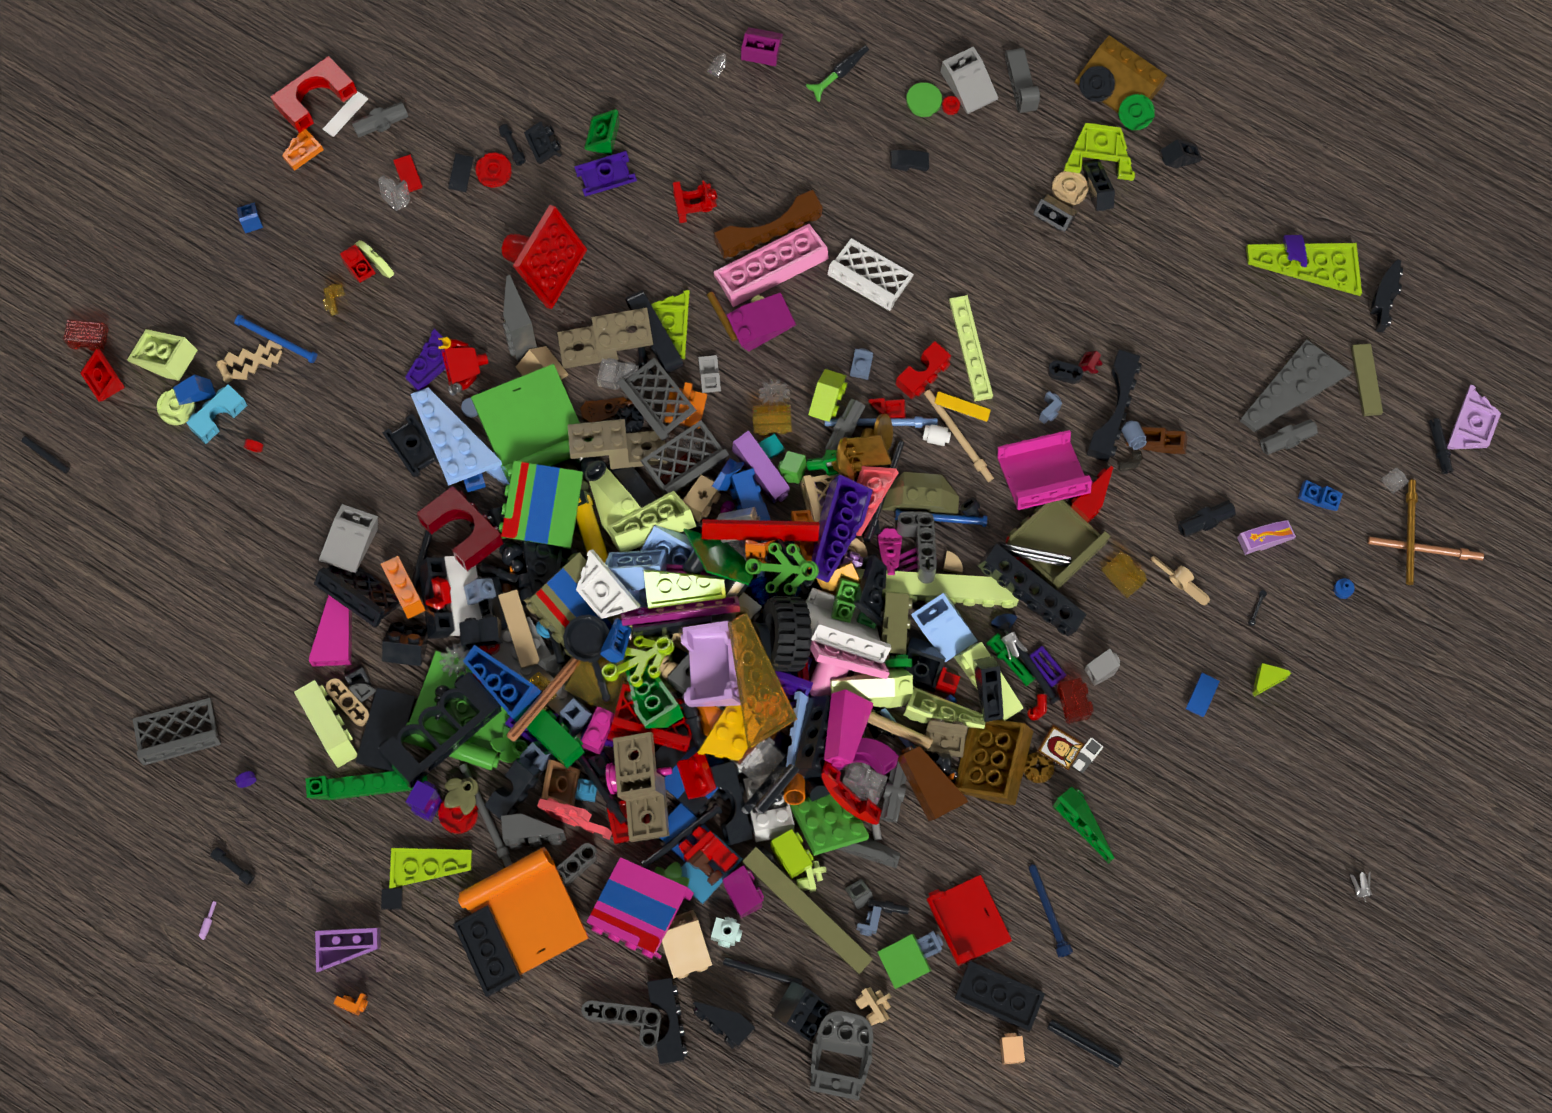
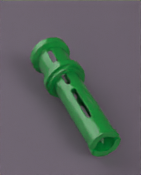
[986,633,1035,687]

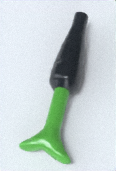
[806,45,869,102]

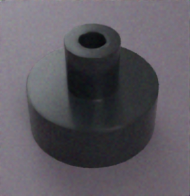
[960,497,980,517]

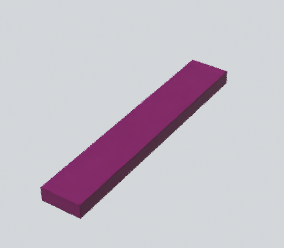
[621,596,740,626]

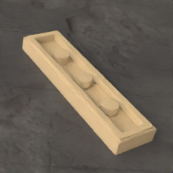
[498,590,540,669]

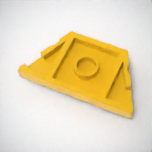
[697,702,760,761]

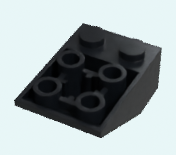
[693,1001,755,1050]

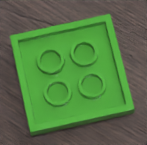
[790,794,869,856]

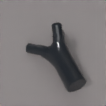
[635,347,654,375]

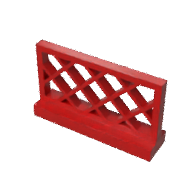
[610,684,692,752]

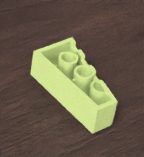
[607,491,697,552]
[954,642,1023,721]
[294,680,358,768]

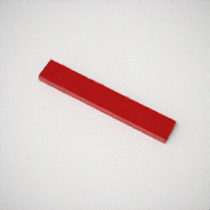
[702,519,820,541]

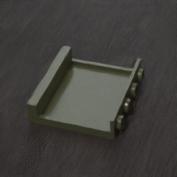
[1007,500,1111,590]

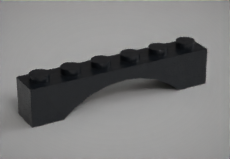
[1086,349,1142,462]

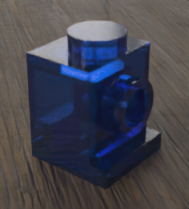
[748,576,777,609]

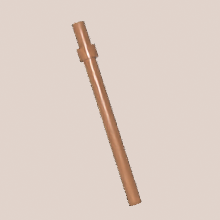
[1368,537,1484,561]

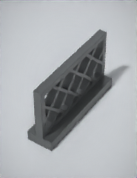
[617,358,697,441]
[640,420,729,496]
[133,698,221,766]

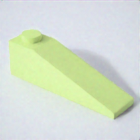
[589,467,641,537]
[831,668,913,709]
[904,687,986,729]

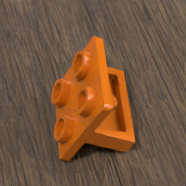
[664,382,707,429]

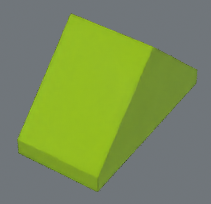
[1252,663,1291,697]

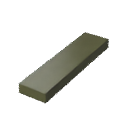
[1351,344,1383,416]

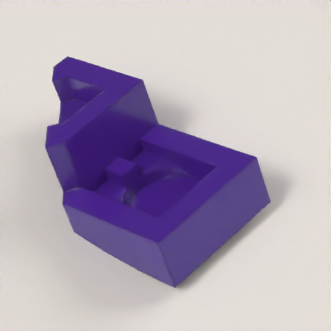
[1283,235,1307,267]

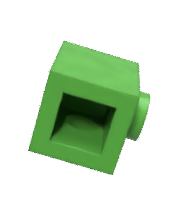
[778,451,807,484]

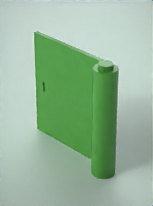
[471,364,593,483]
[404,651,510,771]

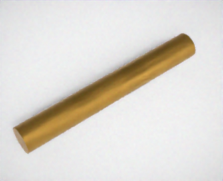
[707,292,738,342]

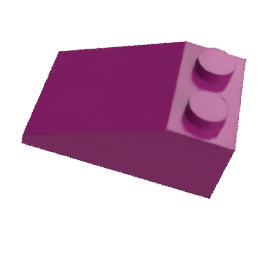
[727,293,796,352]

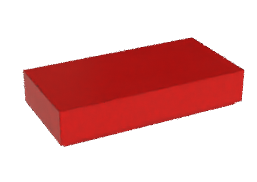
[393,155,423,194]

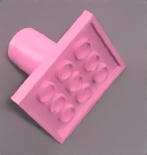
[809,641,890,697]

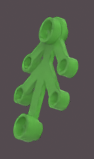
[745,543,819,595]

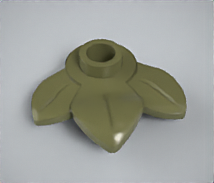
[444,778,479,815]

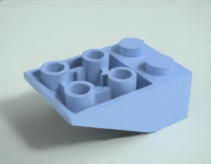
[911,593,978,662]

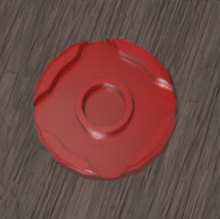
[475,152,512,188]
[438,801,478,834]

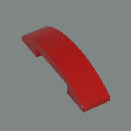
[821,761,882,825]

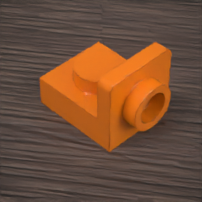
[333,993,368,1016]

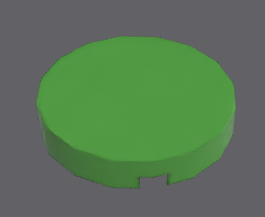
[906,83,942,117]

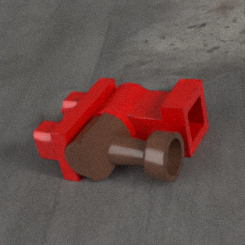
[679,826,739,886]

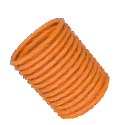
[783,773,805,805]

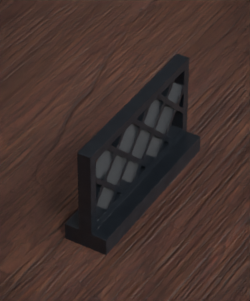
[314,565,401,627]

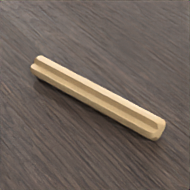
[868,711,933,749]

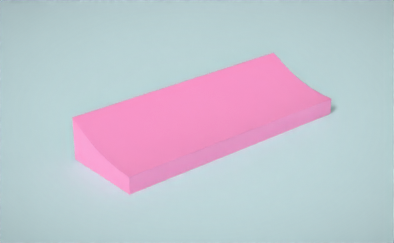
[713,224,829,307]

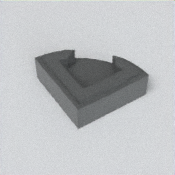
[348,683,376,703]

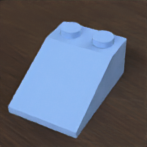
[641,525,694,565]

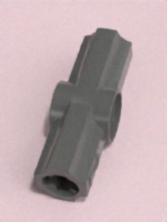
[351,102,408,138]
[825,398,866,450]
[1260,419,1318,455]
[880,761,906,823]

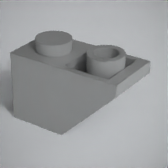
[1084,649,1120,686]

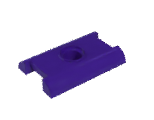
[574,151,637,197]

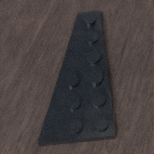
[521,540,563,596]

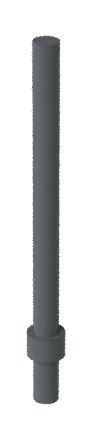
[459,764,513,867]

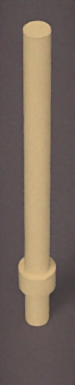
[924,390,994,482]

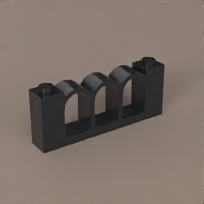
[378,672,502,788]

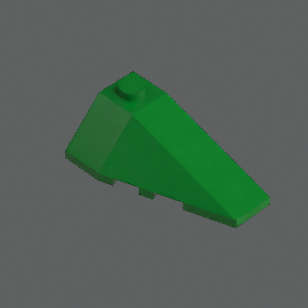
[623,657,684,728]
[1052,787,1115,864]

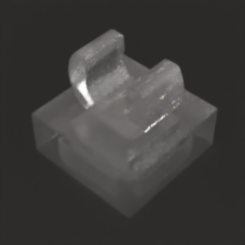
[1381,467,1409,494]

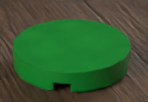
[1119,94,1155,130]

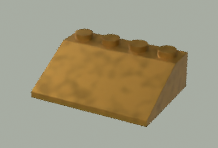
[1075,35,1167,113]
[954,720,1033,806]

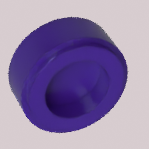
[235,771,257,788]

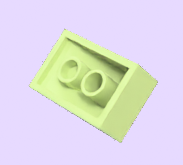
[127,329,198,381]

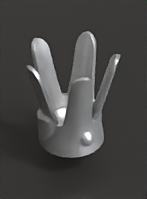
[1001,630,1028,660]
[1350,871,1372,903]

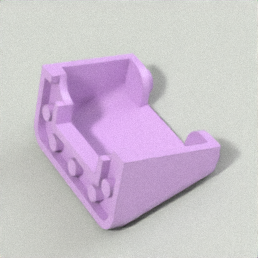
[681,621,745,707]

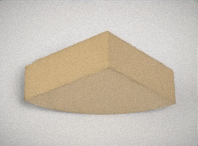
[943,551,963,574]

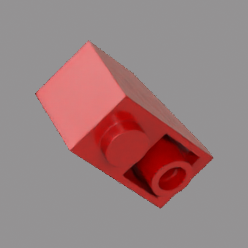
[340,244,376,283]

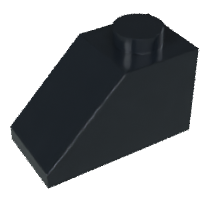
[1160,139,1203,168]

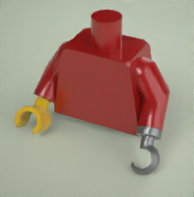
[438,337,488,395]

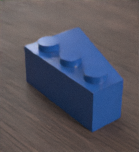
[729,468,771,521]

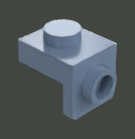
[1039,391,1062,424]
[917,931,943,959]

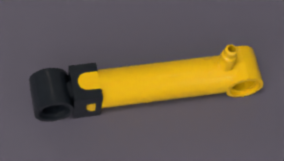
[576,480,608,563]

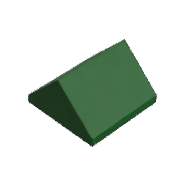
[584,109,620,155]

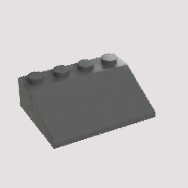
[502,275,537,361]

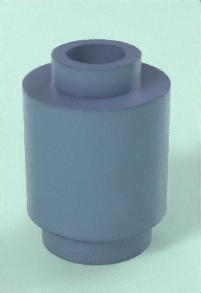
[1121,421,1147,450]

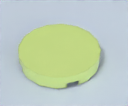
[156,389,196,425]

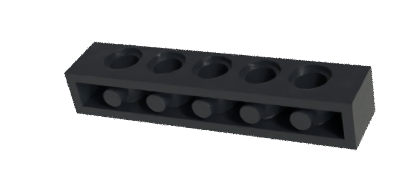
[978,543,1087,637]

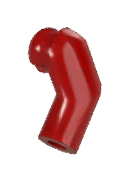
[1027,694,1047,720]

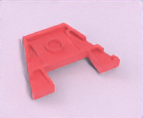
[537,798,612,840]

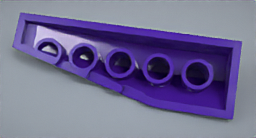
[810,474,873,582]

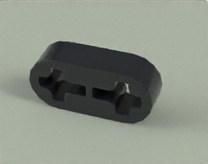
[1048,360,1083,384]

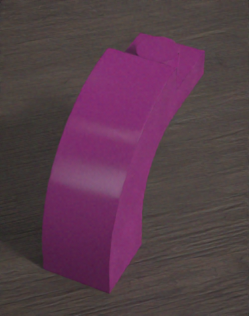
[831,738,899,777]

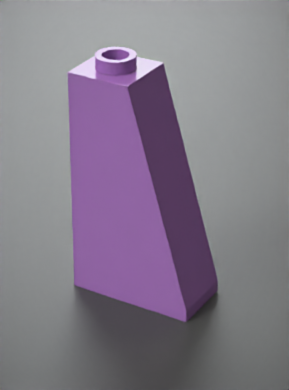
[732,431,790,503]

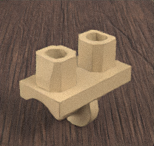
[855,987,891,1026]

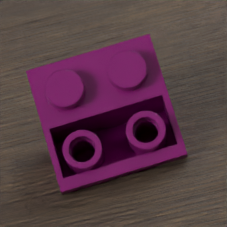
[741,27,783,66]
[722,866,764,919]

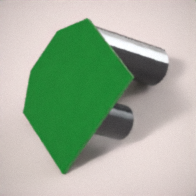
[682,528,753,623]

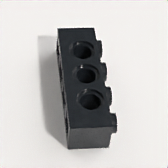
[795,695,831,778]

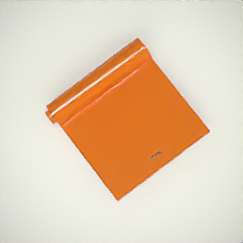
[458,847,589,974]

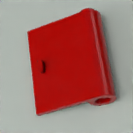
[926,875,1012,966]

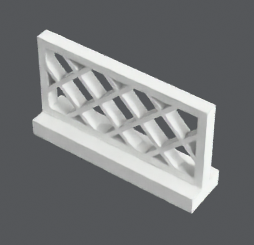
[827,238,914,311]

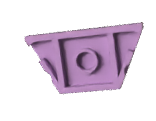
[1447,385,1501,449]

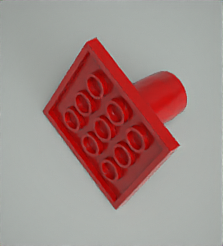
[502,205,587,309]

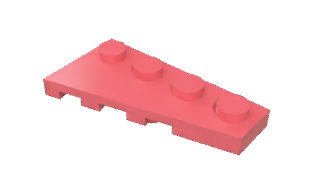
[856,466,899,536]

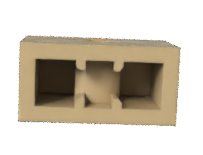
[683,475,721,522]

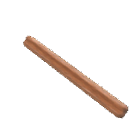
[507,657,581,741]

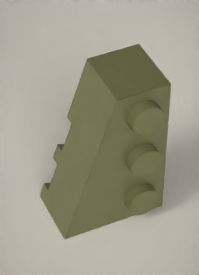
[881,592,912,654]

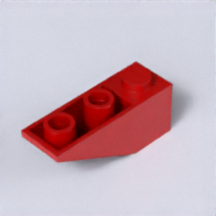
[1071,466,1113,523]

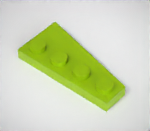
[389,848,472,889]

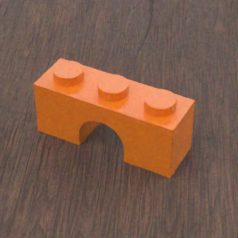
[381,556,426,619]

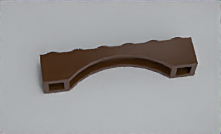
[714,190,823,259]

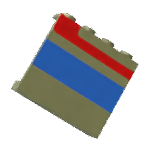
[524,552,621,658]

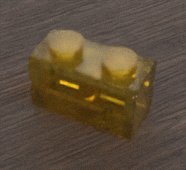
[753,405,792,435]

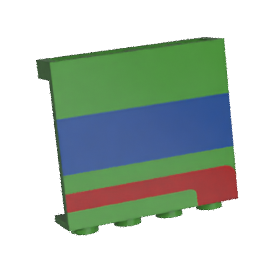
[499,461,583,549]

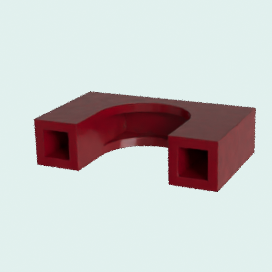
[417,486,503,571]

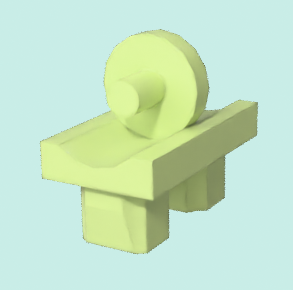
[796,861,827,893]

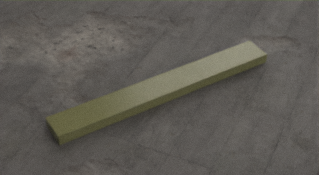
[742,847,873,974]

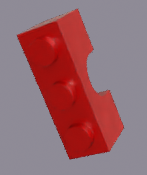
[896,341,951,399]

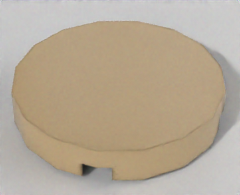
[1052,171,1088,206]

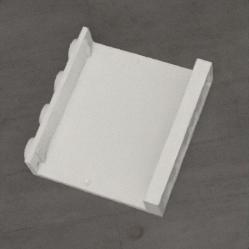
[805,588,891,664]

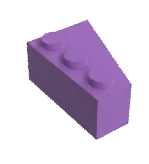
[315,928,381,972]

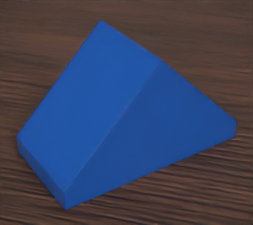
[237,202,263,233]
[173,375,216,405]

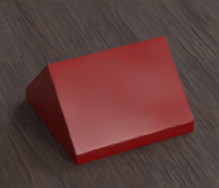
[80,349,125,402]

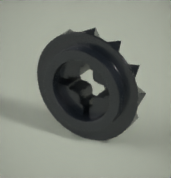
[614,406,644,433]

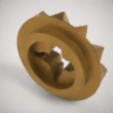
[1024,752,1055,783]

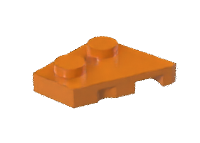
[282,129,324,171]

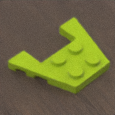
[1064,123,1135,181]

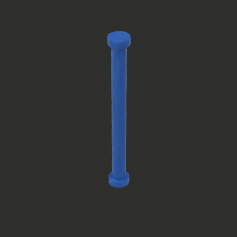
[234,314,317,363]
[895,509,987,527]

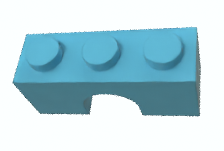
[186,385,247,444]

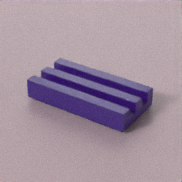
[1029,646,1067,688]

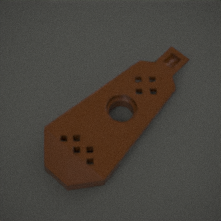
[580,397,635,422]

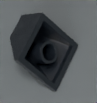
[904,637,946,692]

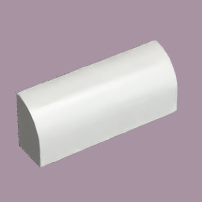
[444,556,482,636]

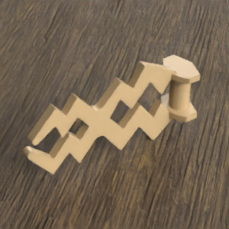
[216,340,282,383]

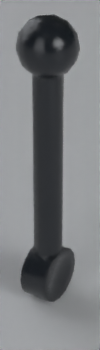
[1248,590,1267,626]

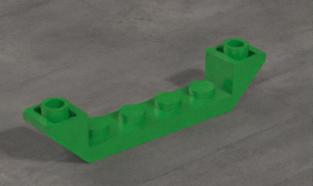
[305,771,427,800]

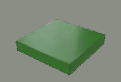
[878,934,932,989]

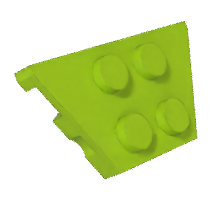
[651,290,690,359]

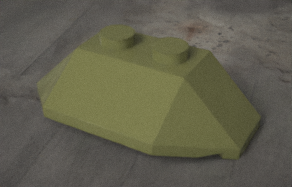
[882,472,959,515]

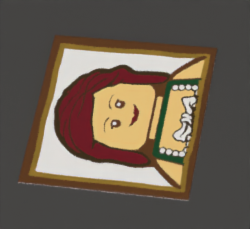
[1037,725,1085,771]

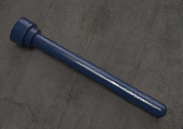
[1029,864,1073,958]

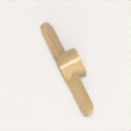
[1151,556,1210,605]

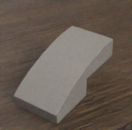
[698,355,721,393]

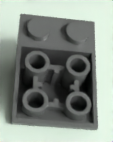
[501,814,566,849]

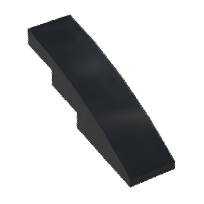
[608,464,657,508]

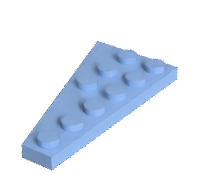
[411,388,502,486]

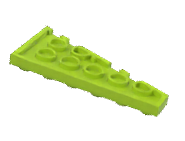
[1246,243,1362,296]

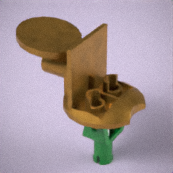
[807,414,893,481]

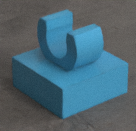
[575,779,597,802]

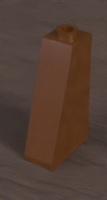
[898,746,968,821]

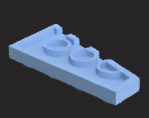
[786,691,810,777]

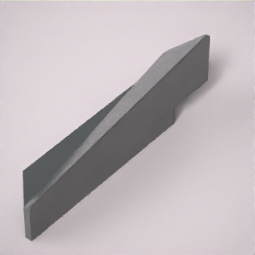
[837,838,900,869]

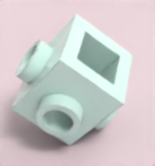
[711,917,743,948]

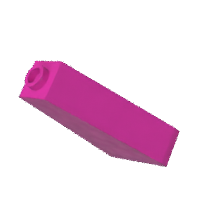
[309,595,352,667]
[824,689,873,767]

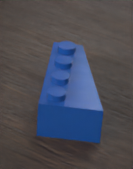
[463,645,542,722]

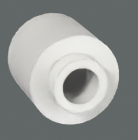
[923,424,951,446]

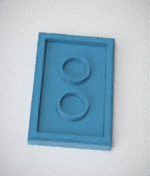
[681,833,743,904]

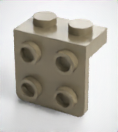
[924,719,968,757]

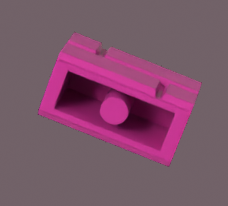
[581,707,614,754]

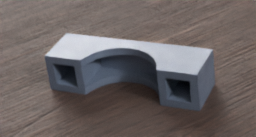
[519,698,593,774]

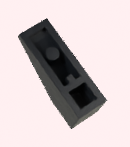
[1082,160,1115,211]
[974,656,1004,722]

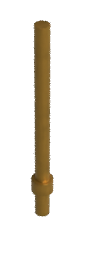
[1406,480,1418,585]

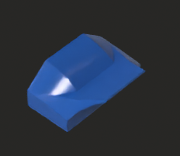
[712,458,745,491]

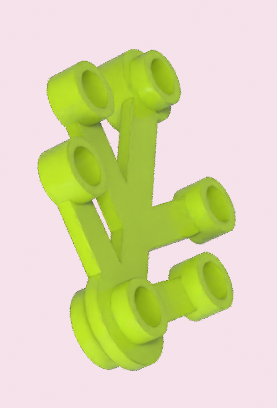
[602,636,674,687]

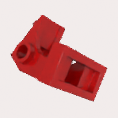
[673,180,718,223]

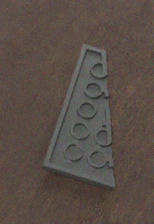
[1240,340,1352,432]

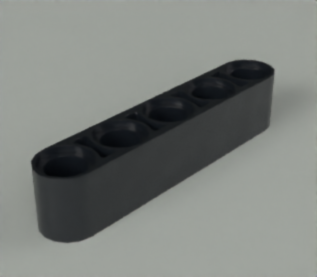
[625,290,684,374]

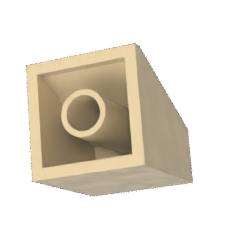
[662,910,712,979]

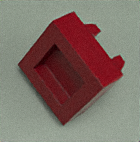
[1078,351,1103,374]

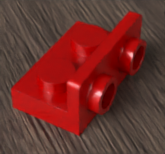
[676,753,716,799]

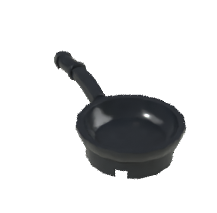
[563,615,611,702]

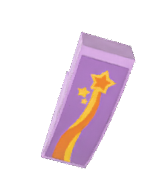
[1237,520,1296,555]

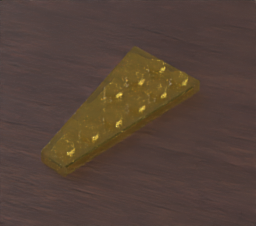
[728,613,797,748]

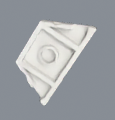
[576,550,641,619]

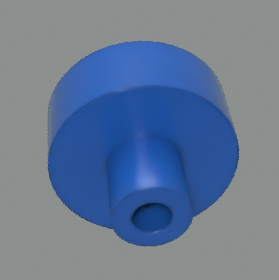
[1334,578,1355,599]

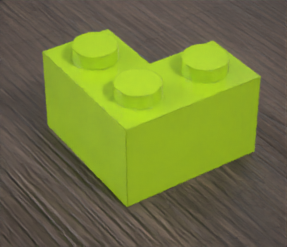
[808,369,848,422]
[771,829,814,879]

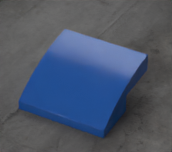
[659,803,710,862]

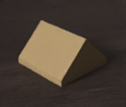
[516,346,568,380]

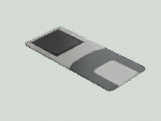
[1072,738,1103,773]

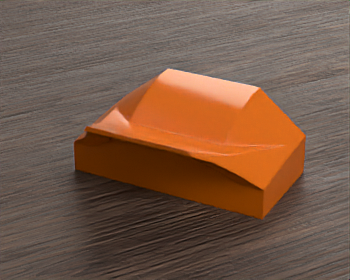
[745,539,775,563]

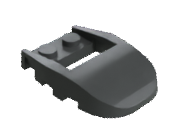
[810,1011,873,1101]

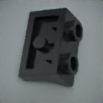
[524,121,563,164]

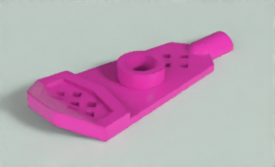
[877,528,902,575]

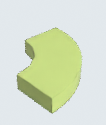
[355,240,394,278]

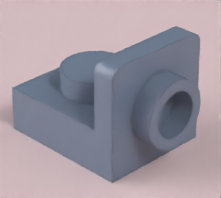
[850,348,873,380]
[464,578,496,605]
[856,906,881,936]

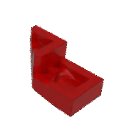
[869,398,906,418]

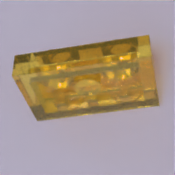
[1101,551,1147,598]

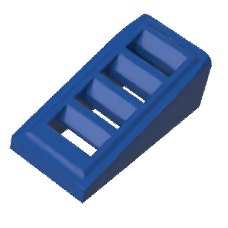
[600,618,632,664]

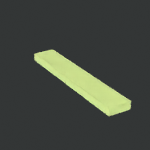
[949,295,993,402]

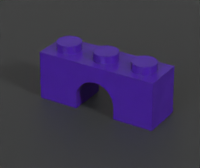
[406,780,442,822]

